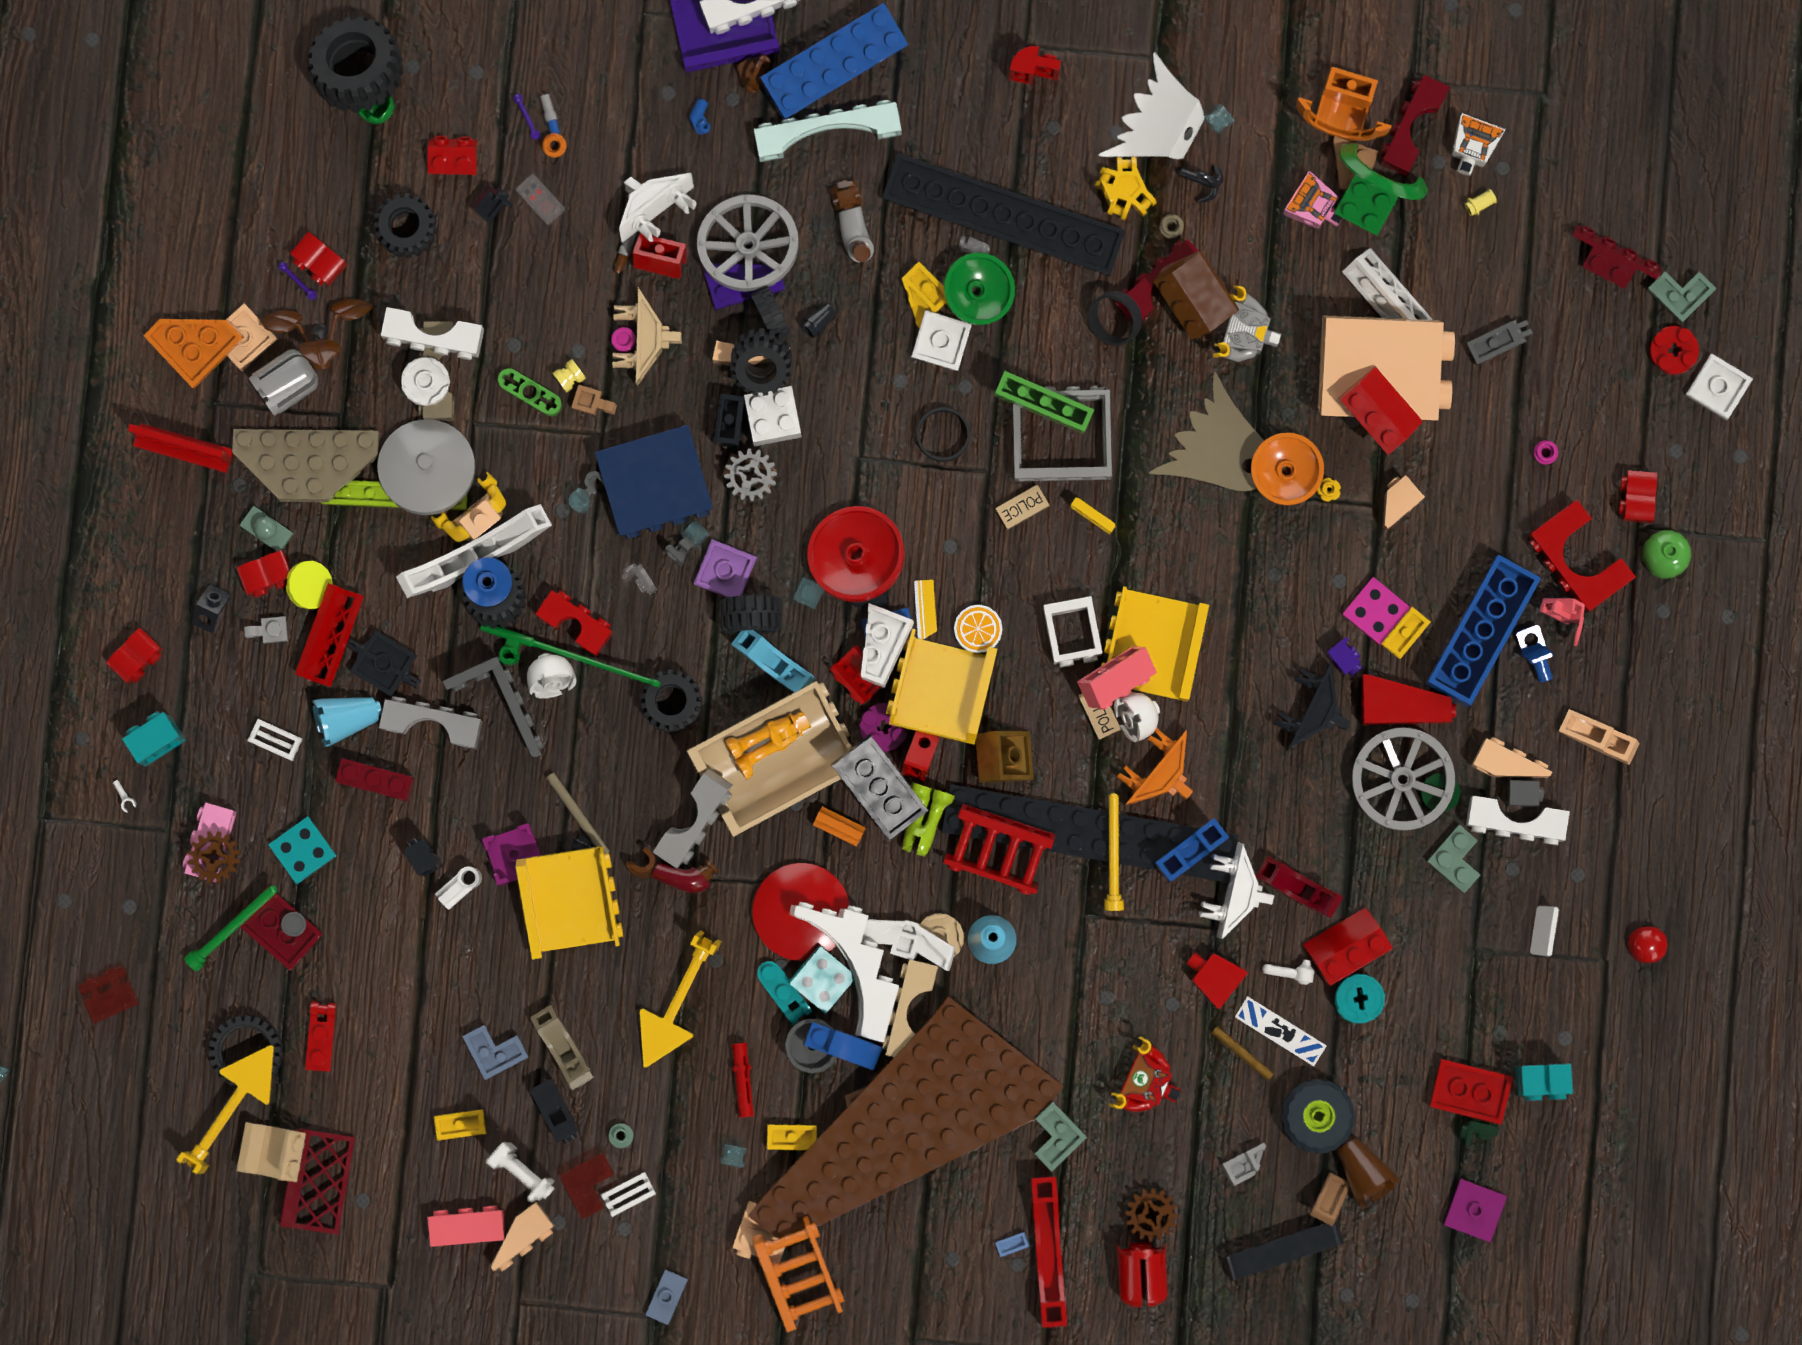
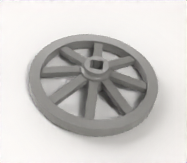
[697,195,799,291]
[1352,728,1455,831]

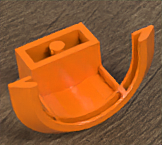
[1296,67,1392,141]

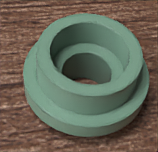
[609,1124,633,1148]

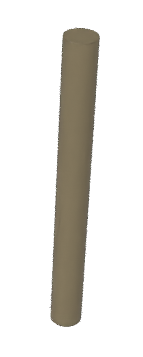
[546,773,610,854]

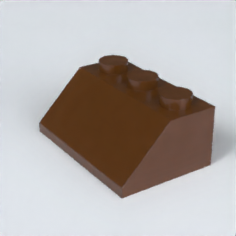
[1153,251,1239,340]

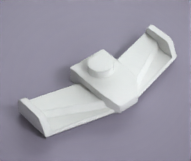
[861,919,955,971]

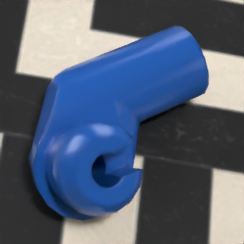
[689,98,710,135]

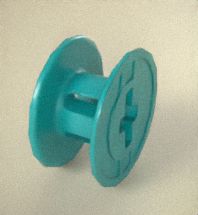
[1334,974,1385,1023]

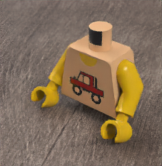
[431,472,506,542]

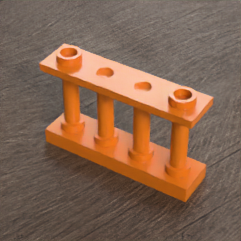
[752,1216,845,1332]

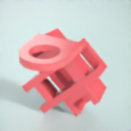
[1539,598,1585,646]

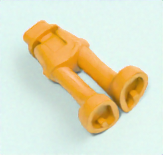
[724,711,811,780]

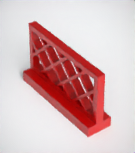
[128,423,233,474]

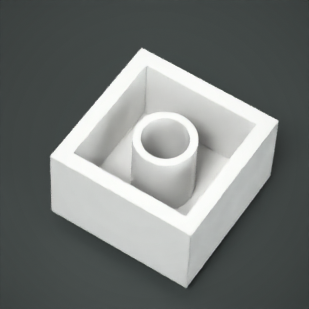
[744,386,801,446]

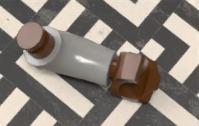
[830,180,874,262]

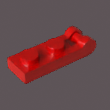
[305,1001,337,1072]

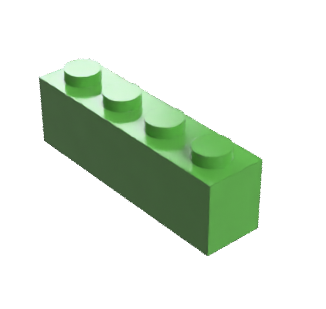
[994,371,1094,434]

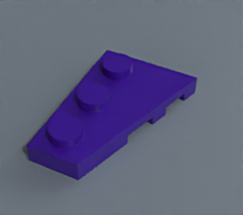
[703,263,785,310]

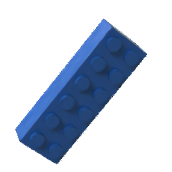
[759,3,909,120]
[1425,555,1541,708]

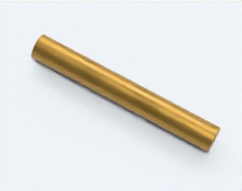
[1212,1026,1274,1081]

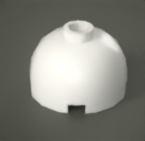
[527,653,576,698]
[1114,692,1160,742]

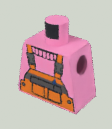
[1283,172,1342,229]

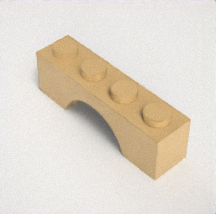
[882,959,938,1057]

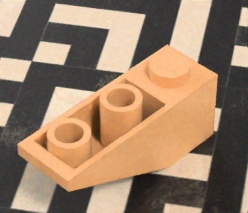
[1471,737,1552,778]
[491,1202,555,1271]

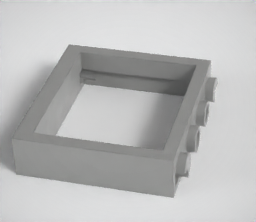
[1012,386,1112,482]

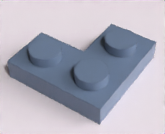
[462,1025,529,1080]

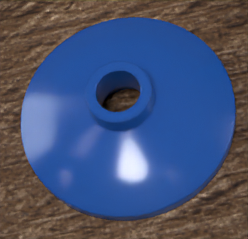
[463,557,512,606]

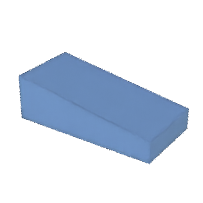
[995,1232,1030,1257]

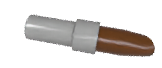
[614,232,637,273]

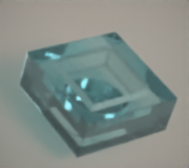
[793,577,824,610]

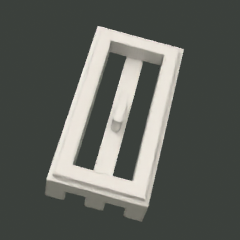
[248,719,303,761]
[601,1172,656,1217]

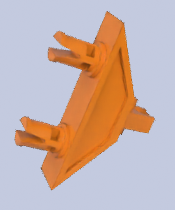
[1117,728,1193,806]

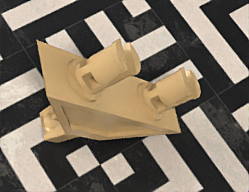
[612,288,682,386]

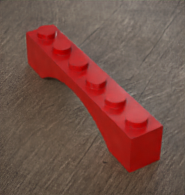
[1031,1177,1067,1328]

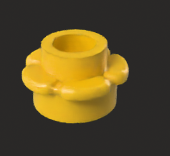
[1317,478,1341,502]

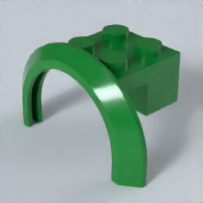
[1334,143,1428,236]

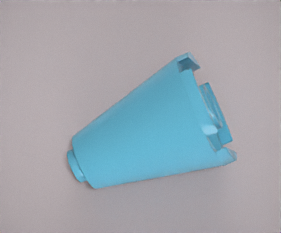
[312,697,382,747]
[968,915,1016,964]

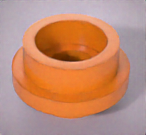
[542,133,567,158]

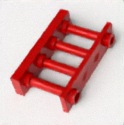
[943,804,1056,895]

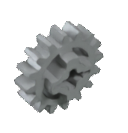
[724,449,777,502]

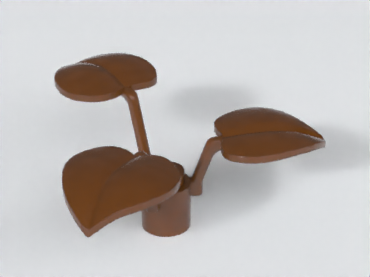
[259,298,373,370]

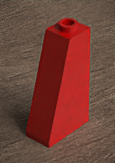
[1361,674,1456,725]

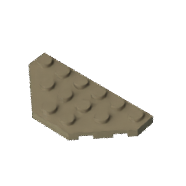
[232,429,379,502]

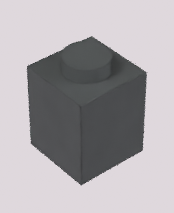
[1507,780,1544,807]

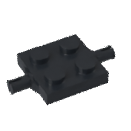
[346,630,422,697]

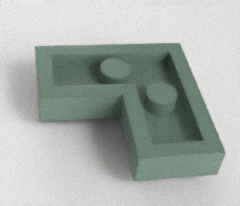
[1647,271,1716,323]
[1427,825,1480,894]
[1035,1102,1087,1172]

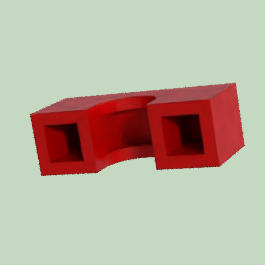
[535,590,613,657]

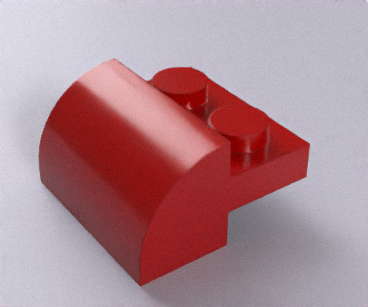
[1009,46,1061,85]

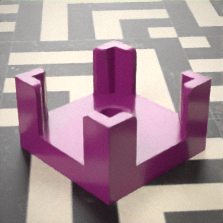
[482,823,541,886]

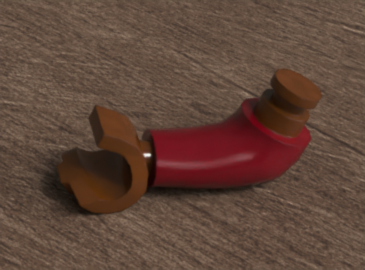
[626,847,718,893]

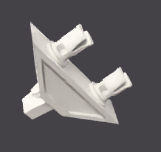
[619,173,696,243]
[1199,842,1274,939]

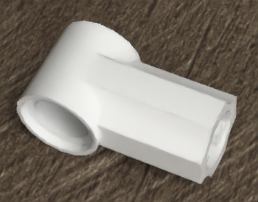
[435,867,482,910]

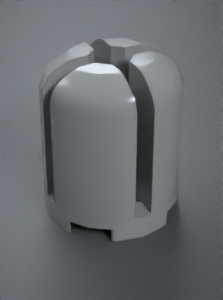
[249,349,318,416]

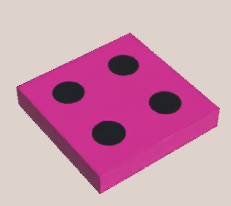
[1342,577,1411,646]

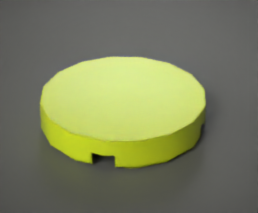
[286,561,333,609]

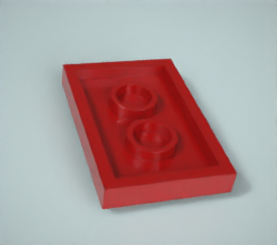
[1429,1059,1513,1125]

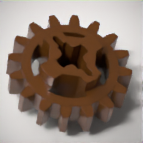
[188,831,242,884]
[1125,1188,1179,1242]

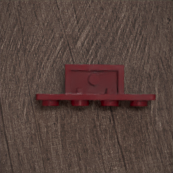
[1572,225,1662,289]

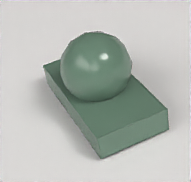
[240,506,294,551]

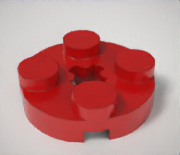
[1649,326,1699,375]

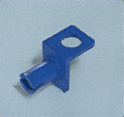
[1516,625,1553,682]

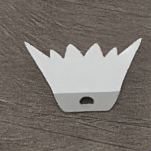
[1098,52,1204,159]

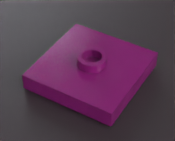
[1443,1179,1507,1243]

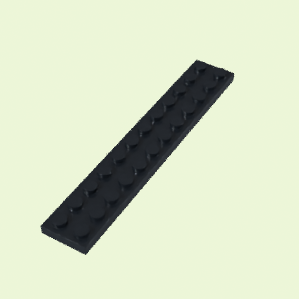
[942,784,1239,883]

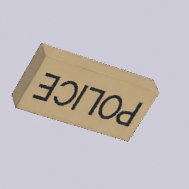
[995,484,1050,530]
[1078,694,1121,740]

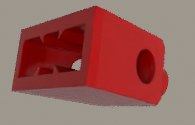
[901,731,939,782]
[1186,952,1248,1010]

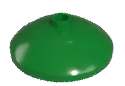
[943,253,1015,325]

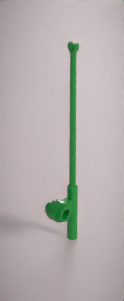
[480,625,661,688]

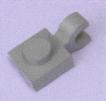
[244,616,288,644]

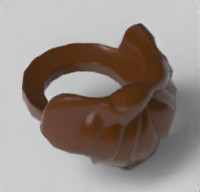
[737,54,772,93]

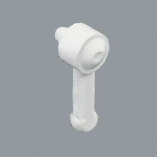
[1262,960,1315,985]

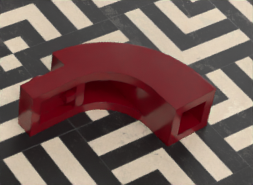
[1255,856,1343,918]

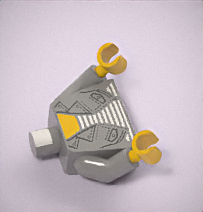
[1213,285,1281,362]

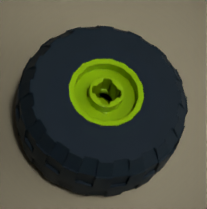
[1281,1079,1355,1153]

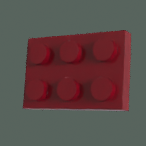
[240,886,323,971]

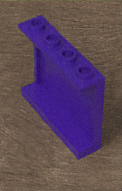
[670,0,780,73]

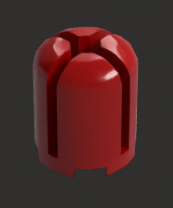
[1117,1242,1168,1307]

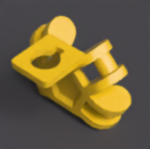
[1094,157,1157,220]

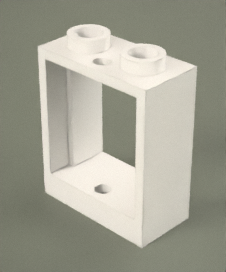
[1043,596,1102,668]

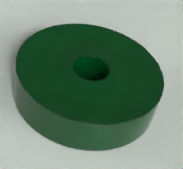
[1420,773,1460,812]

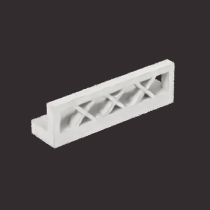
[1342,248,1433,320]

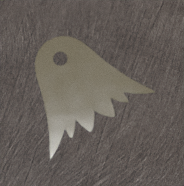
[1149,372,1264,491]

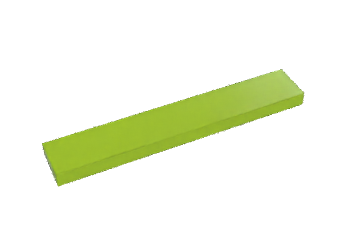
[321,481,468,511]

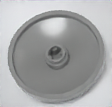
[378,420,475,515]

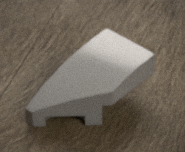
[1221,1143,1266,1187]

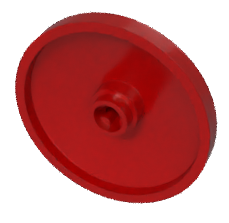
[807,506,905,602]
[753,863,850,961]

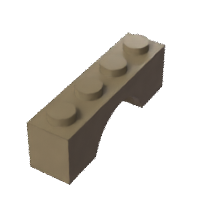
[419,322,455,421]

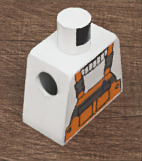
[1452,113,1505,176]

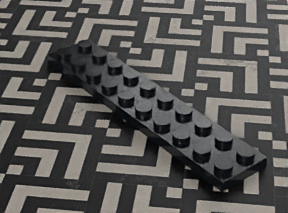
[882,153,1126,277]

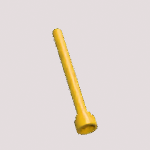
[1104,793,1124,911]

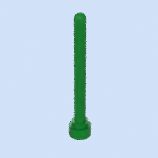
[184,885,277,972]

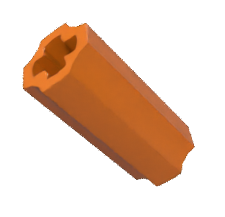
[813,806,866,847]

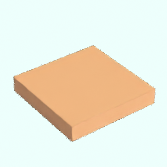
[226,304,277,372]

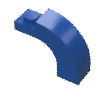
[804,1022,882,1071]

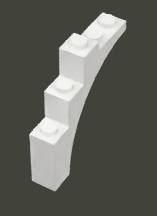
[396,504,552,598]
[789,902,899,1042]

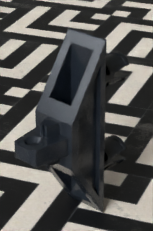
[1273,662,1351,750]

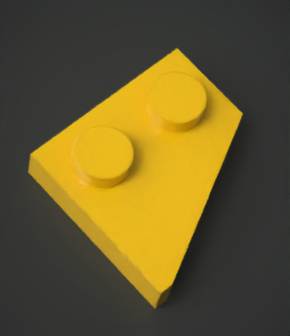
[902,262,946,329]

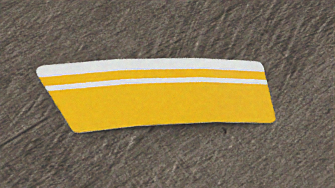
[914,580,937,640]

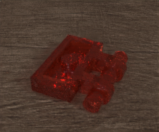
[78,966,140,1024]

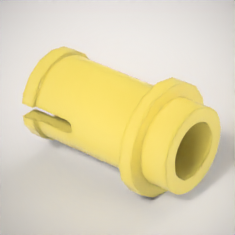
[1464,189,1497,216]

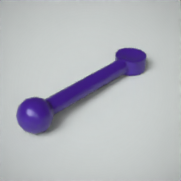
[513,94,541,140]
[278,262,317,300]

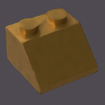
[976,731,1034,783]

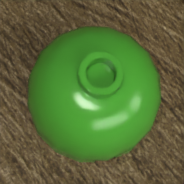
[1642,530,1691,579]

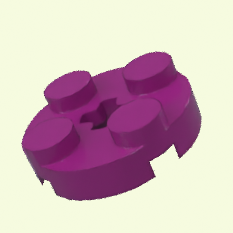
[860,703,909,752]

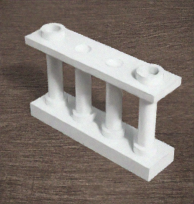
[486,1142,555,1201]

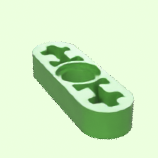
[498,369,562,416]

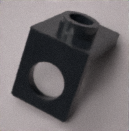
[192,584,231,633]

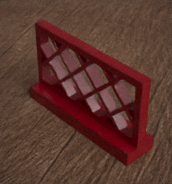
[279,1128,355,1235]

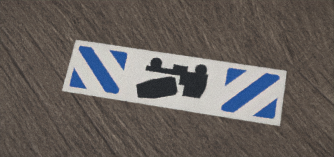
[1235,996,1327,1066]

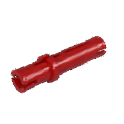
[731,1043,754,1118]

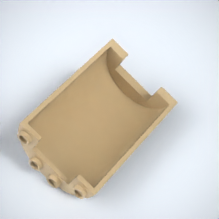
[687,681,852,837]

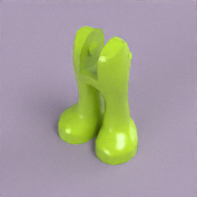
[902,782,955,856]

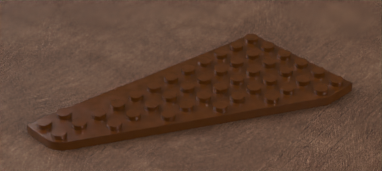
[748,996,1064,1239]

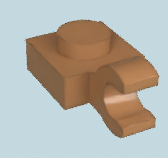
[571,385,617,416]

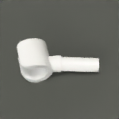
[113,780,137,812]

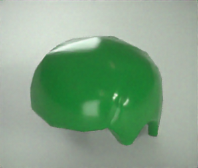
[358,96,395,124]

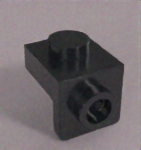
[470,185,513,223]

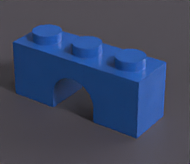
[1154,818,1229,883]

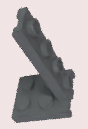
[443,657,544,757]

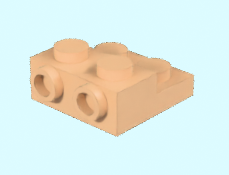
[733,1201,785,1264]

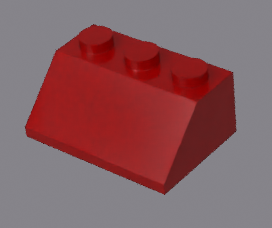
[1338,366,1423,455]
[1302,907,1393,987]

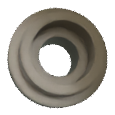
[1160,214,1184,239]

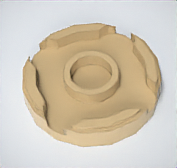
[919,914,964,957]

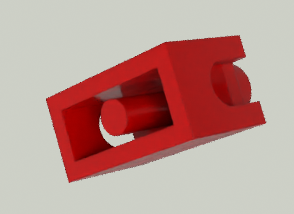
[633,233,687,279]

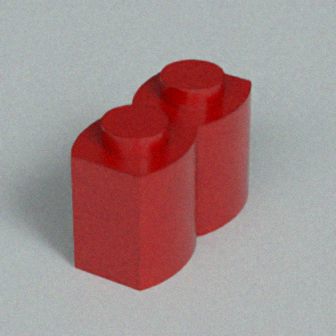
[290,232,348,286]
[1619,470,1657,523]
[236,550,291,598]
[106,628,163,684]

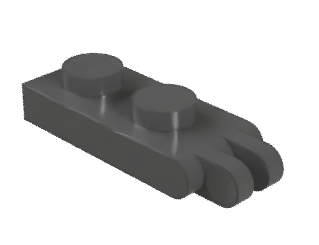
[1466,320,1533,366]

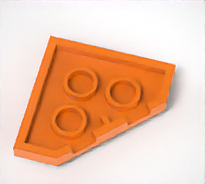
[144,319,245,388]

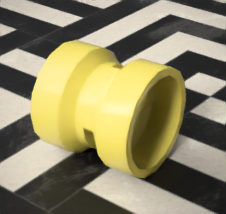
[552,359,586,393]

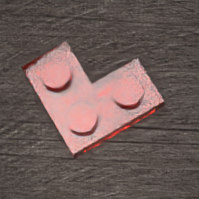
[560,1153,615,1220]

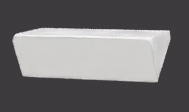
[1530,906,1559,957]

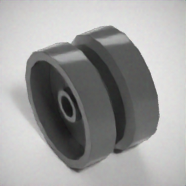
[785,1019,838,1073]

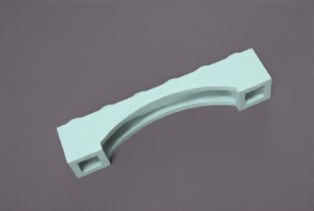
[754,100,901,162]

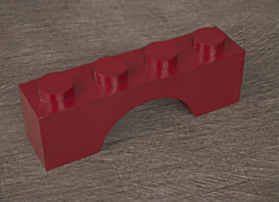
[1380,75,1450,177]
[1116,239,1199,326]

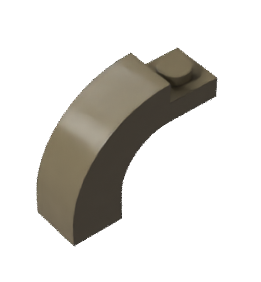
[530,1005,594,1090]

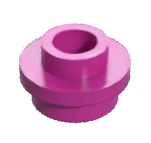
[1533,440,1558,465]

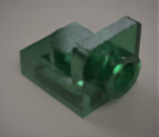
[1460,1120,1499,1146]

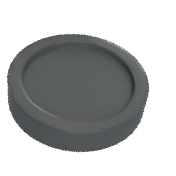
[281,912,306,937]

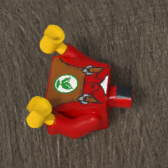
[1109,1036,1181,1112]

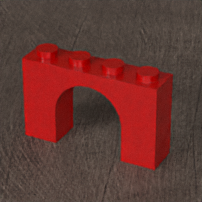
[1528,499,1636,614]

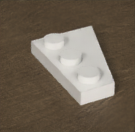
[861,603,914,687]

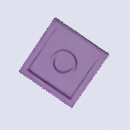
[694,539,757,598]

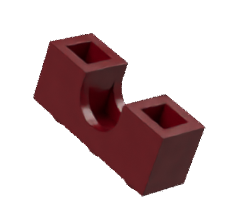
[335,758,415,803]

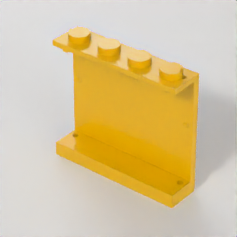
[1101,586,1209,702]
[886,629,997,745]
[516,846,623,959]

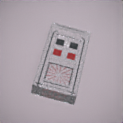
[515,174,566,226]

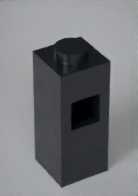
[530,1079,580,1144]

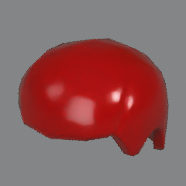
[1627,926,1668,963]

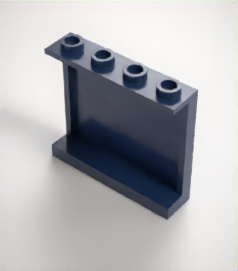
[595,425,713,539]

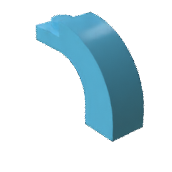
[731,630,816,693]

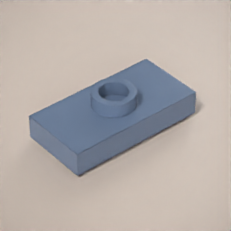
[646,1270,688,1325]

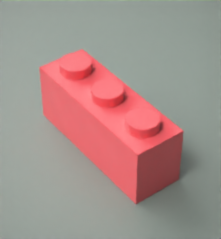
[1078,646,1157,710]
[428,1206,506,1247]

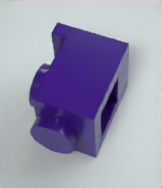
[1326,637,1363,677]

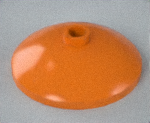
[1251,433,1324,505]

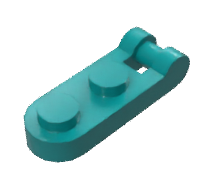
[757,961,813,1026]

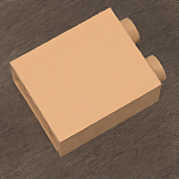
[1318,316,1455,420]

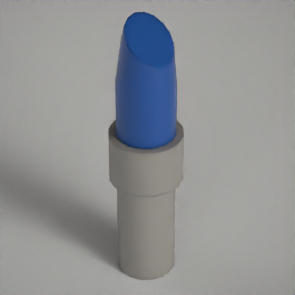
[540,94,560,134]

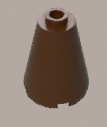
[1337,1137,1400,1208]

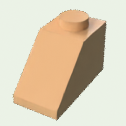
[1382,475,1425,531]

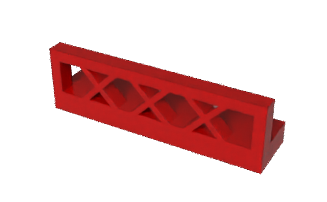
[295,583,364,687]

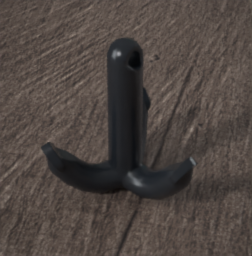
[1177,165,1224,203]

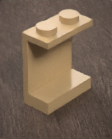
[237,1122,306,1182]

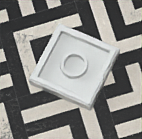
[912,310,972,371]
[1686,354,1753,420]

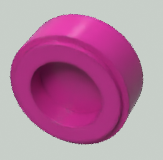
[612,327,636,353]

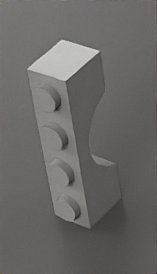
[379,696,483,750]
[653,769,733,868]

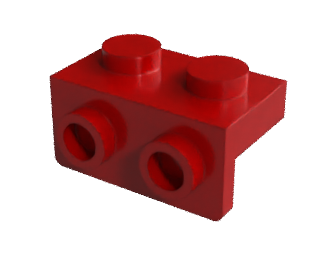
[427,136,478,175]
[830,645,889,704]

